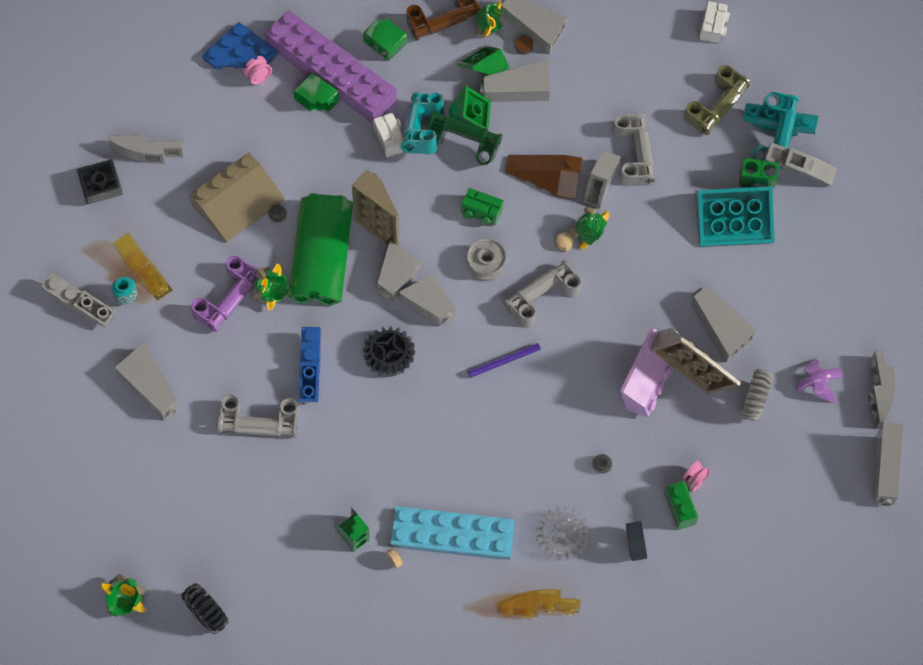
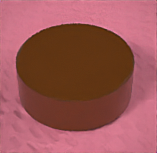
[515,36,533,54]

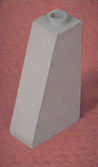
[500,0,567,54]
[480,60,550,102]
[692,285,756,362]
[115,342,179,420]
[874,422,903,506]

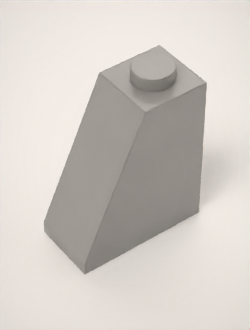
[583,151,621,209]
[377,241,421,302]
[399,274,456,326]

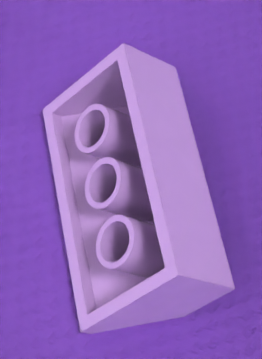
[620,327,672,417]

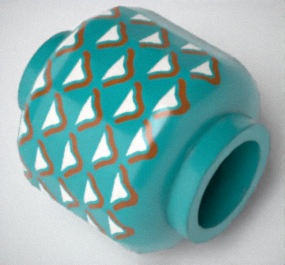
[111,276,138,305]

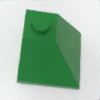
[457,45,510,75]
[448,86,491,130]

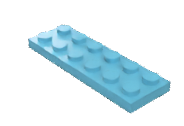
[391,506,515,560]

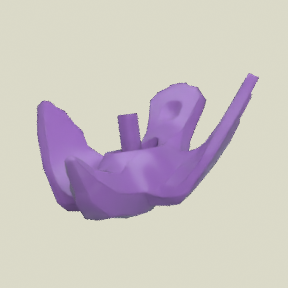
[796,359,843,402]

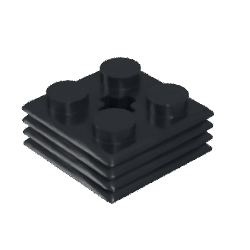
[77,159,123,205]

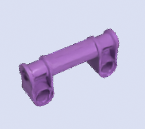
[191,256,257,332]

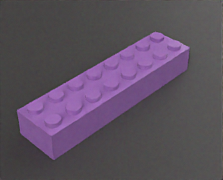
[264,10,397,124]

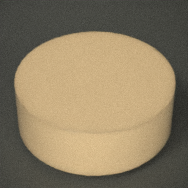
[385,548,403,569]

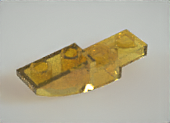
[113,232,173,301]
[497,589,581,619]

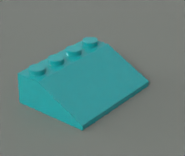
[695,187,775,246]

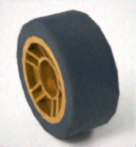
[625,521,647,561]

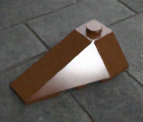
[505,155,582,200]

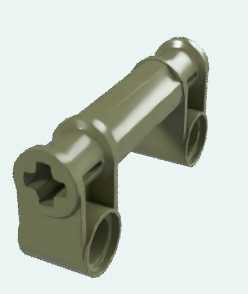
[684,65,751,135]

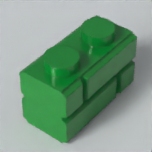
[461,188,504,225]
[664,481,699,530]

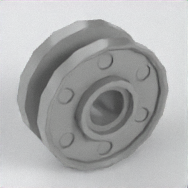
[467,239,506,281]

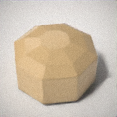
[555,232,574,252]

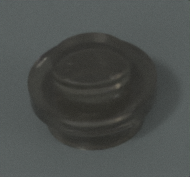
[268,204,287,223]
[592,454,612,474]

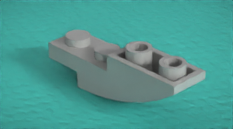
[108,134,184,164]
[764,142,837,186]
[41,272,116,327]
[868,349,895,429]

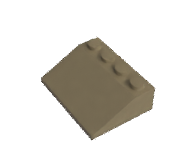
[190,152,285,243]
[352,170,399,246]
[650,328,741,394]

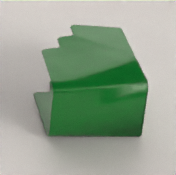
[363,18,408,61]
[294,72,340,112]
[738,158,779,188]
[334,507,370,552]

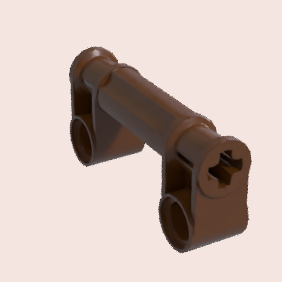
[406,0,480,41]

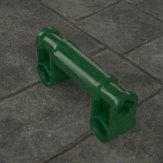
[427,110,503,165]

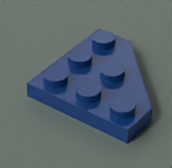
[202,22,279,70]

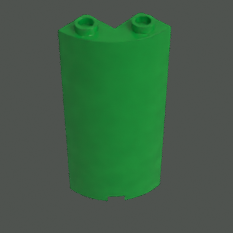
[288,193,353,307]

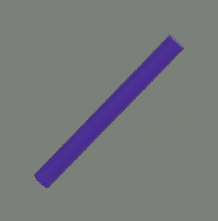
[468,343,541,378]

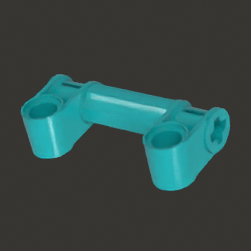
[401,92,444,155]
[750,92,800,170]

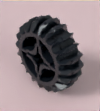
[363,326,415,377]
[181,583,229,634]

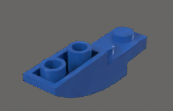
[299,327,321,402]

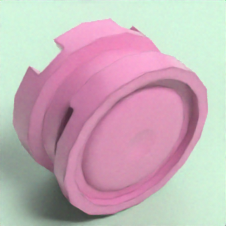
[243,56,272,85]
[681,461,711,492]

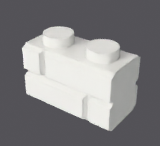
[699,1,730,44]
[373,113,404,158]

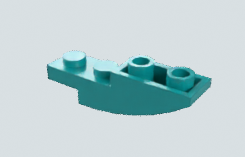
[742,103,819,136]

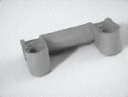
[612,114,656,186]
[503,260,581,328]
[218,394,299,438]

